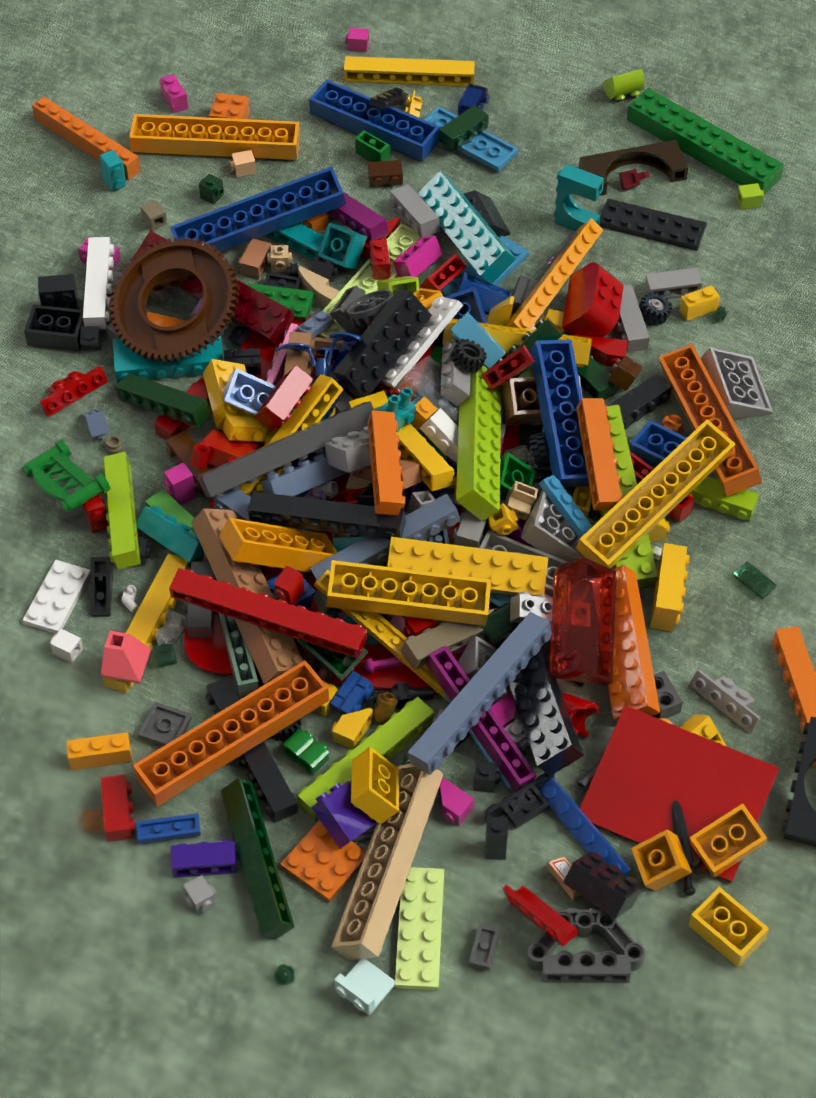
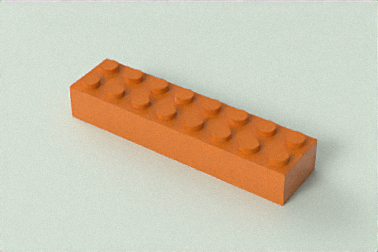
[591,564,660,721]

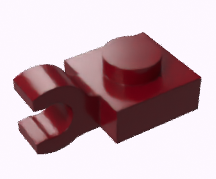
[618,169,650,190]

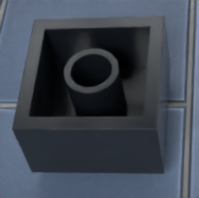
[38,274,79,310]

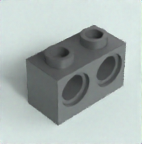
[654,671,683,718]

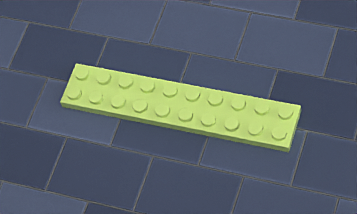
[315,224,421,339]

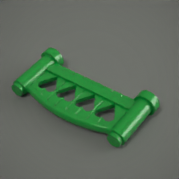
[22,439,111,512]

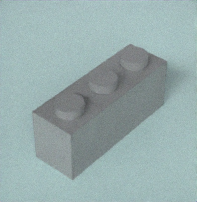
[644,268,702,299]

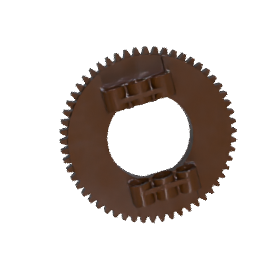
[109,237,239,363]

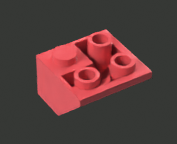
[101,631,151,684]

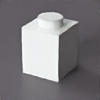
[50,629,83,663]

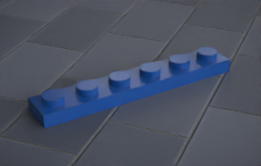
[539,778,632,875]

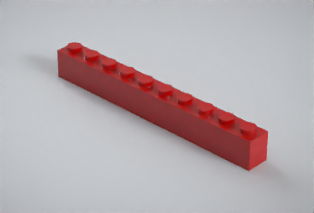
[169,568,367,659]

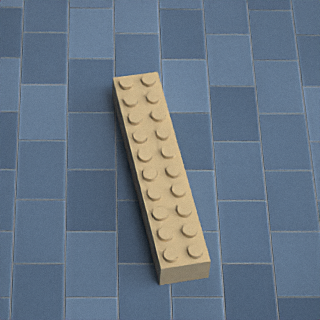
[331,764,443,960]

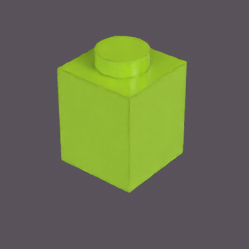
[736,183,764,210]

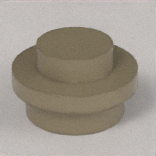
[105,436,123,453]

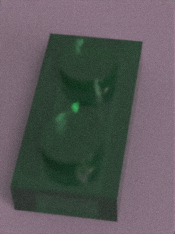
[734,561,776,600]

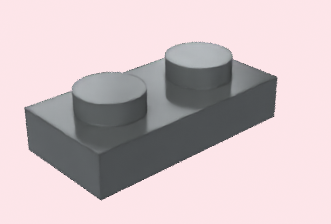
[469,924,500,971]

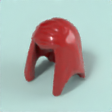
[562,693,599,738]

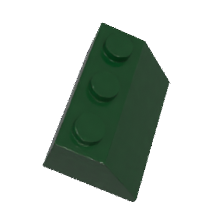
[297,612,368,681]

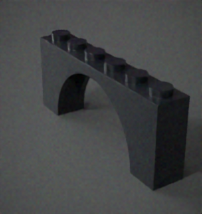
[781,716,816,847]

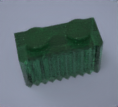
[481,602,520,644]

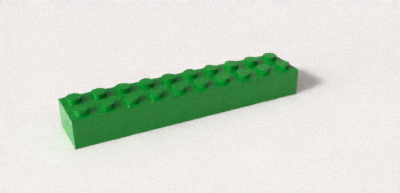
[627,88,784,194]

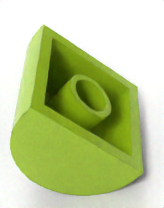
[602,69,645,101]

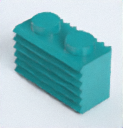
[99,150,126,192]

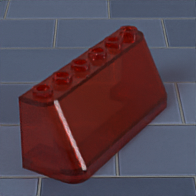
[549,557,616,686]

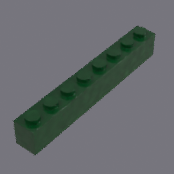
[221,778,295,940]

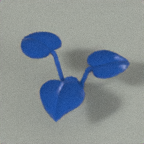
[277,332,361,378]

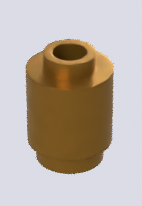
[373,692,397,723]

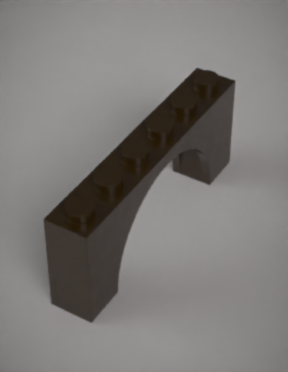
[579,140,689,196]

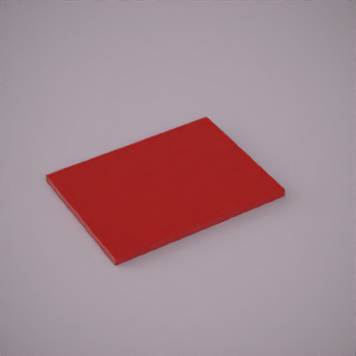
[580,706,779,883]

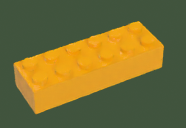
[219,518,338,573]

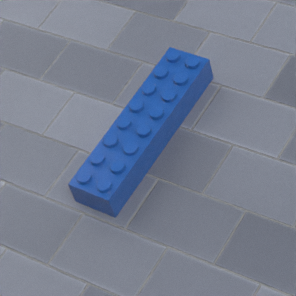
[309,79,440,162]
[530,340,589,487]

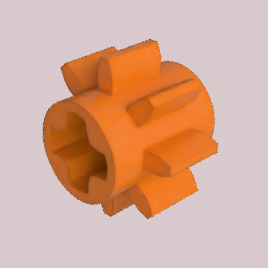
[661,414,684,434]

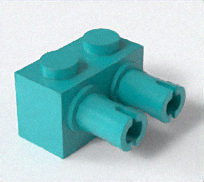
[375,387,416,432]

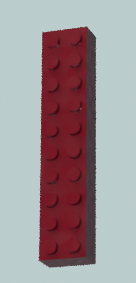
[132,230,295,346]

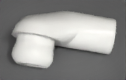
[121,585,139,614]

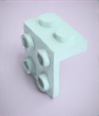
[334,959,395,1016]

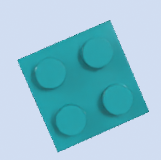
[317,223,367,270]

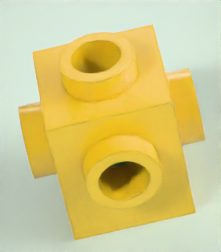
[489,503,518,536]

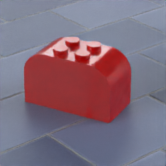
[561,262,623,337]

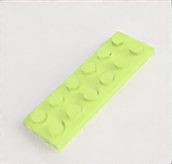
[395,867,444,991]

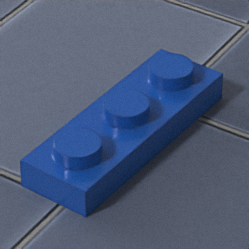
[136,813,201,844]

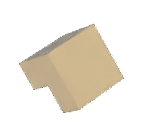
[505,481,538,520]

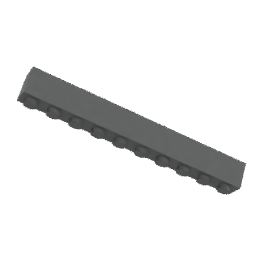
[197,401,374,499]

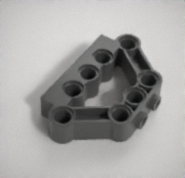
[526,908,645,983]

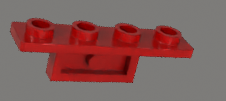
[40,366,108,417]

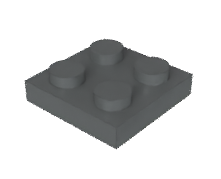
[138,702,192,747]

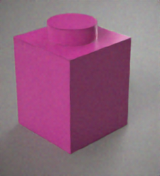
[345,28,369,52]

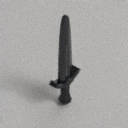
[672,800,703,896]

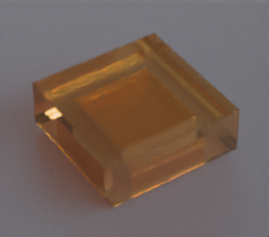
[83,808,105,832]

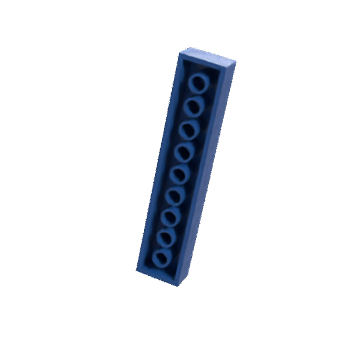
[170,166,347,252]

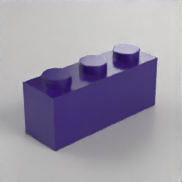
[171,840,237,878]

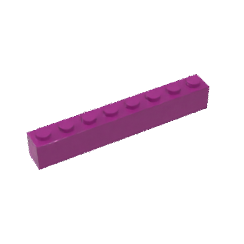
[426,645,536,792]

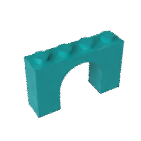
[554,164,604,232]

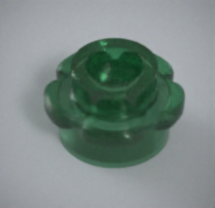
[713,305,728,322]
[274,964,295,985]

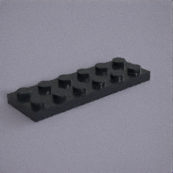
[599,198,707,251]

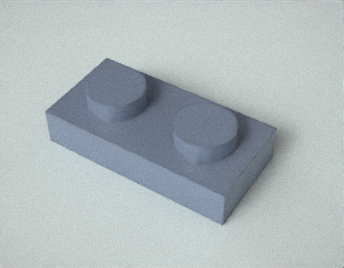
[297,311,335,338]

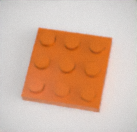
[280,820,366,903]

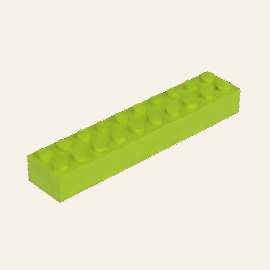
[456,366,502,521]
[600,405,658,588]

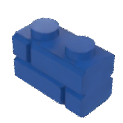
[329,671,374,715]

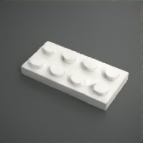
[23,560,91,634]

